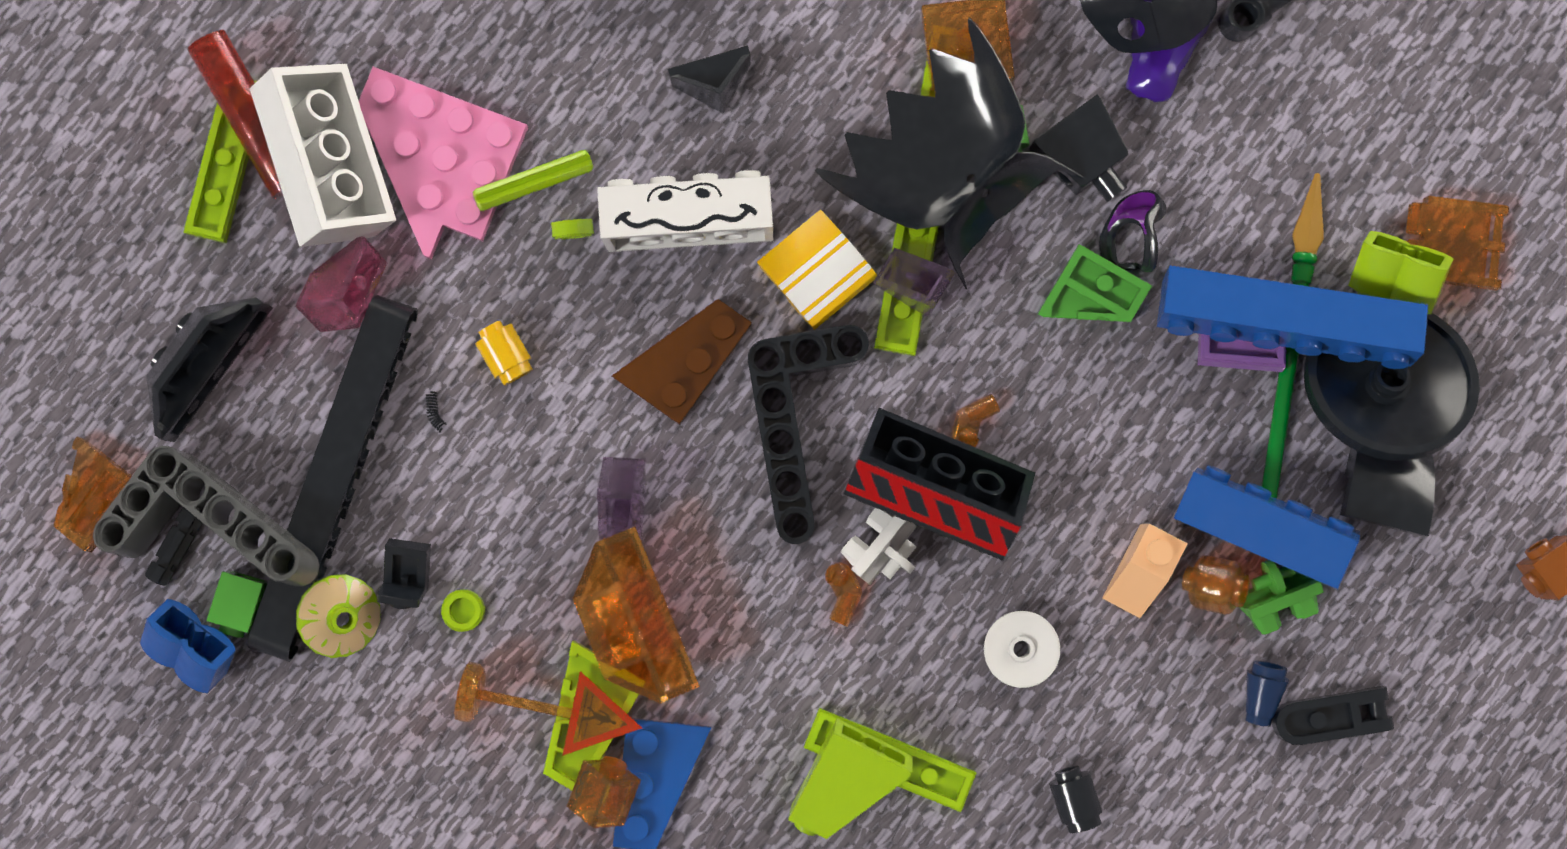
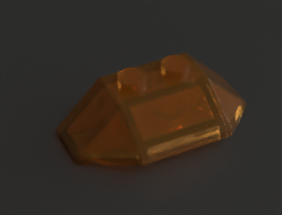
[572,527,700,703]

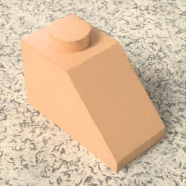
[1102,524,1187,618]

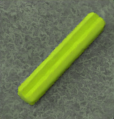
[473,150,593,211]

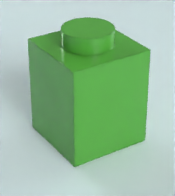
[206,571,268,638]

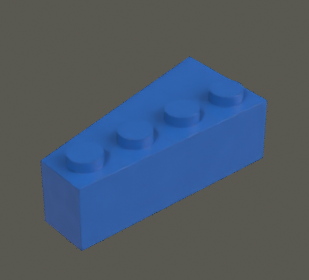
[1174,465,1360,589]

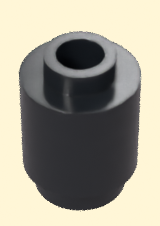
[1049,766,1102,833]

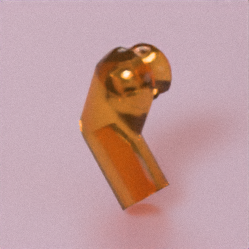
[951,394,1000,447]
[825,563,862,627]

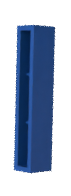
[1157,265,1428,369]

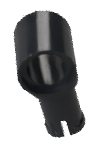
[1219,0,1293,42]

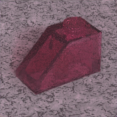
[295,236,388,332]

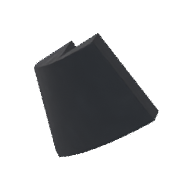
[1340,448,1435,537]

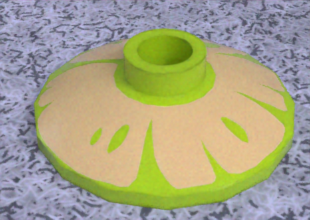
[296,574,380,658]

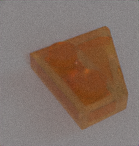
[53,436,132,553]

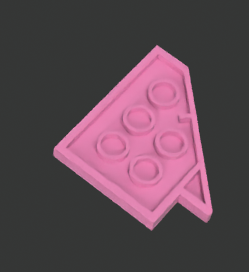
[359,67,528,259]

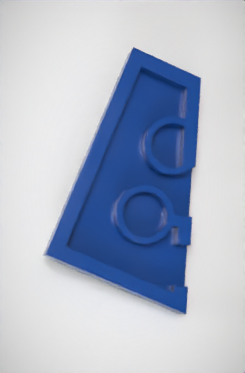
[613,718,711,849]

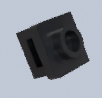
[377,538,431,609]

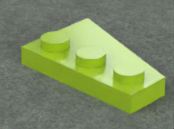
[543,640,646,795]

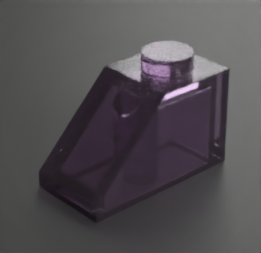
[597,457,646,555]

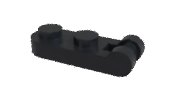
[1272,686,1394,745]

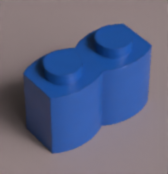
[140,599,236,694]

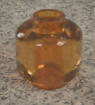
[1182,555,1250,615]

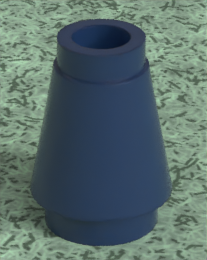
[1245,660,1290,727]

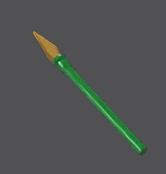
[1261,173,1324,498]

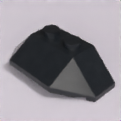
[146,297,273,442]

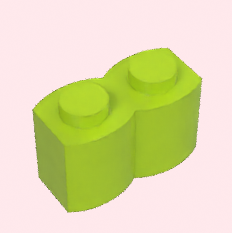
[1348,231,1453,314]

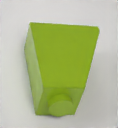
[788,719,913,839]

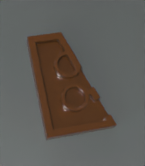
[612,299,752,425]

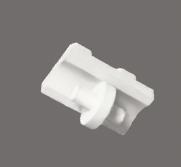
[841,508,917,585]

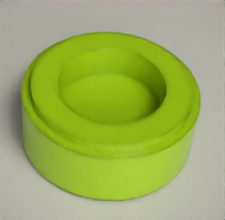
[551,219,594,240]
[441,589,485,632]

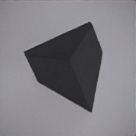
[668,45,751,113]

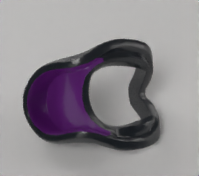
[1099,190,1166,272]

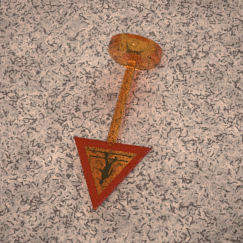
[454,662,642,756]

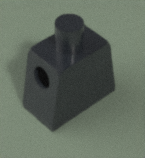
[1029,94,1129,203]

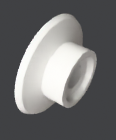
[984,611,1060,688]

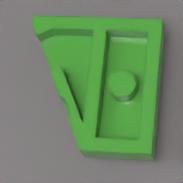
[1038,244,1152,322]

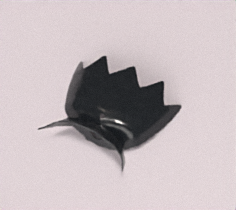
[815,18,1083,289]

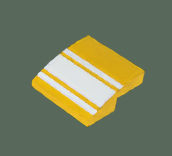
[757,209,878,330]

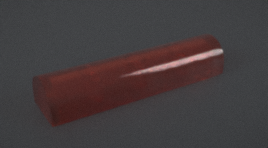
[187,30,283,199]

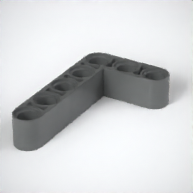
[93,446,319,587]

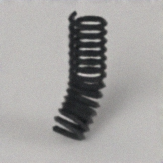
[425,391,446,433]

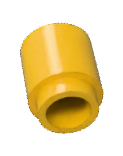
[475,321,533,386]

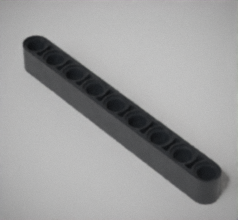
[247,295,418,662]

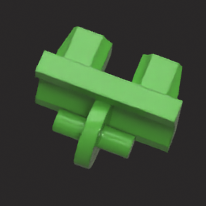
[1234,559,1324,635]

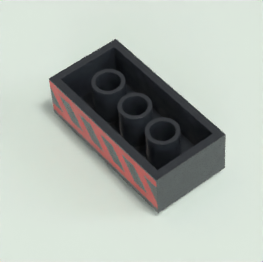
[843,408,1036,561]

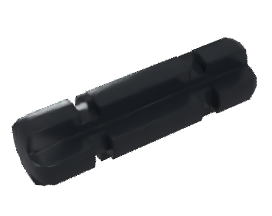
[145,507,203,586]

